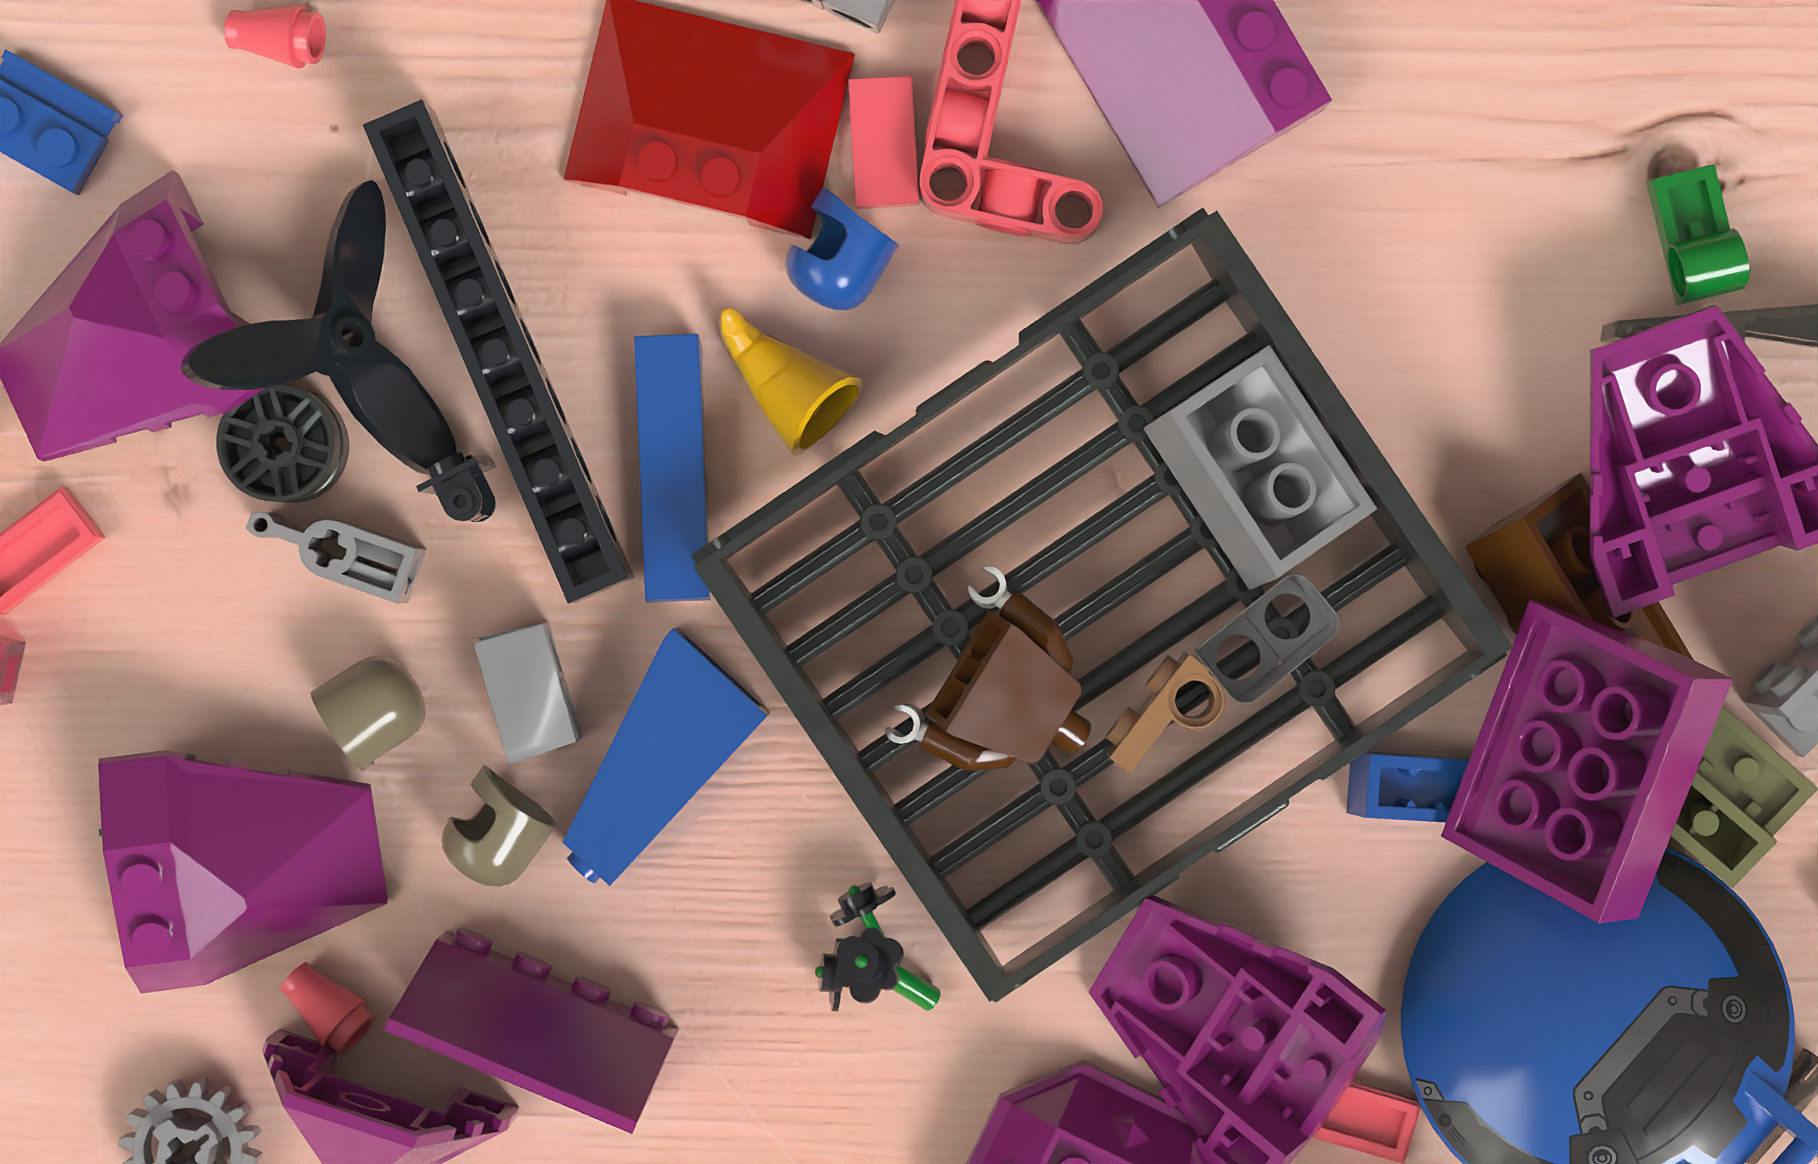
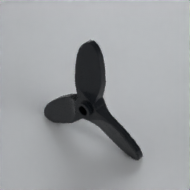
[181,180,457,475]

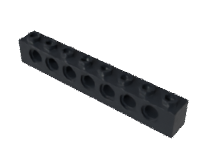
[363,99,635,604]

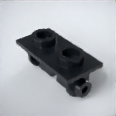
[416,452,496,522]

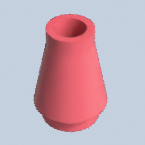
[224,4,326,69]
[280,962,376,1055]

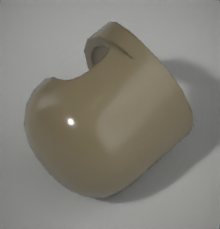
[310,656,426,771]
[441,765,557,887]

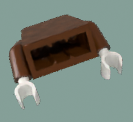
[885,567,1091,771]

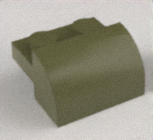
[1671,705,1818,889]

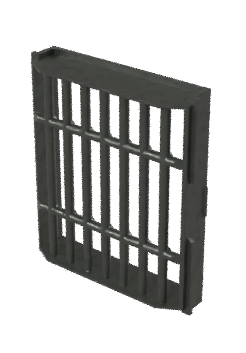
[691,207,1513,1003]

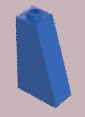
[562,627,770,886]

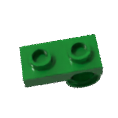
[1646,164,1750,306]

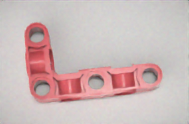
[920,0,1103,244]

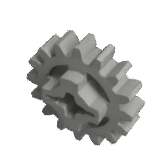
[118,1078,263,1164]

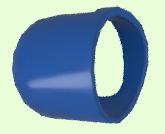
[785,188,899,310]

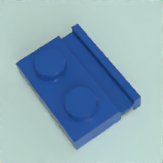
[0,49,123,195]

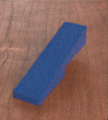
[634,334,710,603]
[1346,751,1470,823]

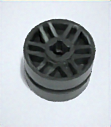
[216,384,349,503]

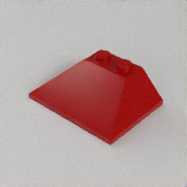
[564,0,855,240]

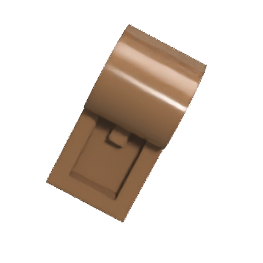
[1105,652,1225,773]

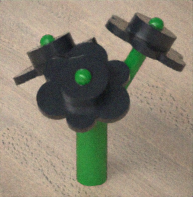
[815,882,941,1012]

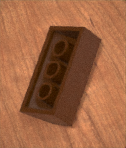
[1465,473,1694,660]

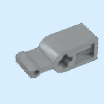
[246,512,427,604]

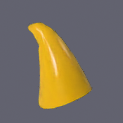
[719,307,864,456]

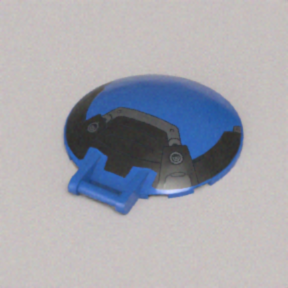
[1401,847,1818,1164]

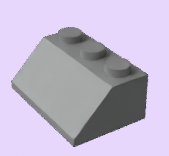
[1143,345,1377,590]

